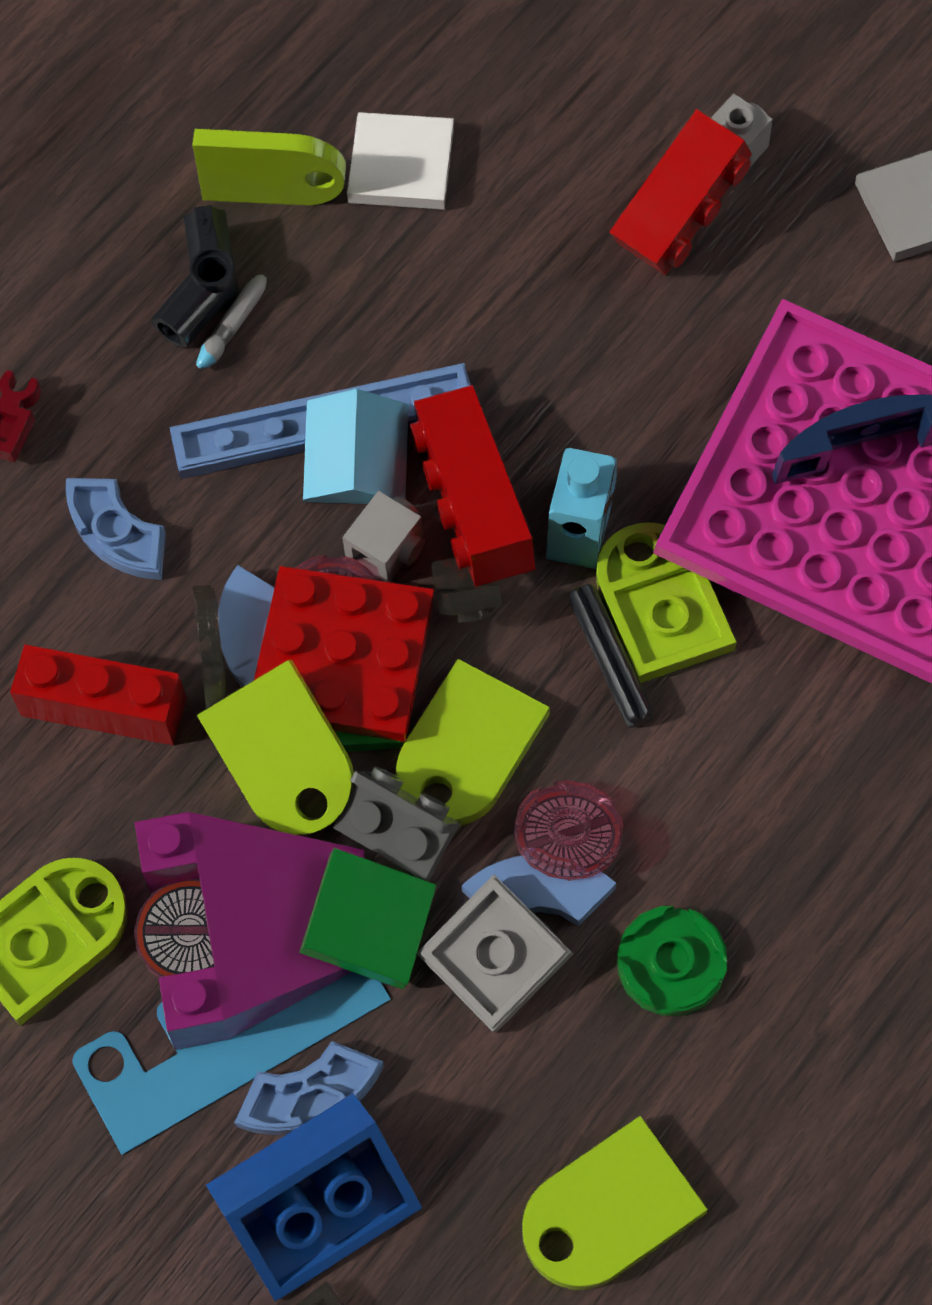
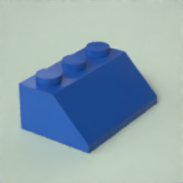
[206,1093,422,1302]

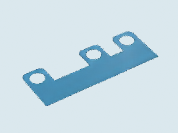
[73,972,391,1155]

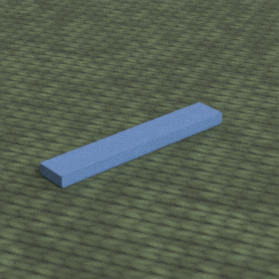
[169,363,470,479]

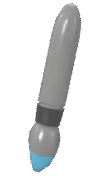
[196,274,267,369]

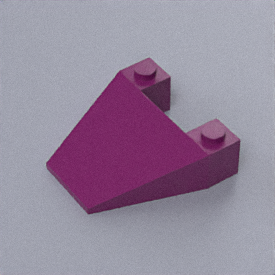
[134,812,365,1050]

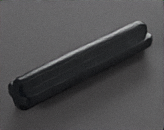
[569,584,653,728]

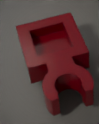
[0,370,41,463]

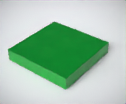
[299,848,436,990]

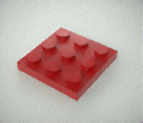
[253,566,435,742]

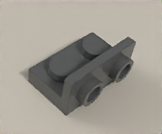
[333,766,460,881]

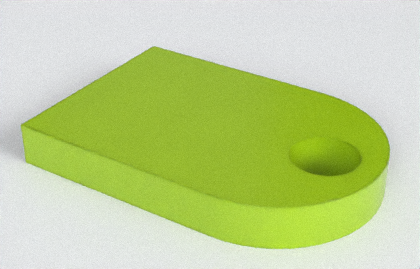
[192,129,346,205]
[596,523,736,683]
[197,659,354,835]
[396,659,550,826]
[0,858,128,1026]
[522,1116,707,1290]

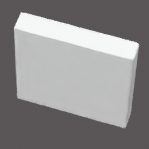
[347,112,454,209]

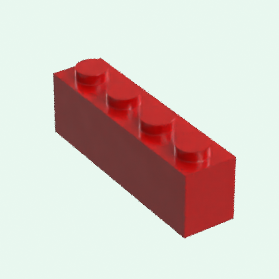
[409,385,535,587]

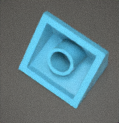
[303,389,409,504]

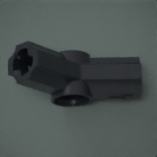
[151,205,239,348]

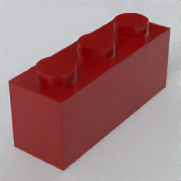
[609,109,752,276]
[10,644,187,746]

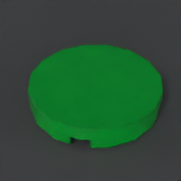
[617,906,727,1016]

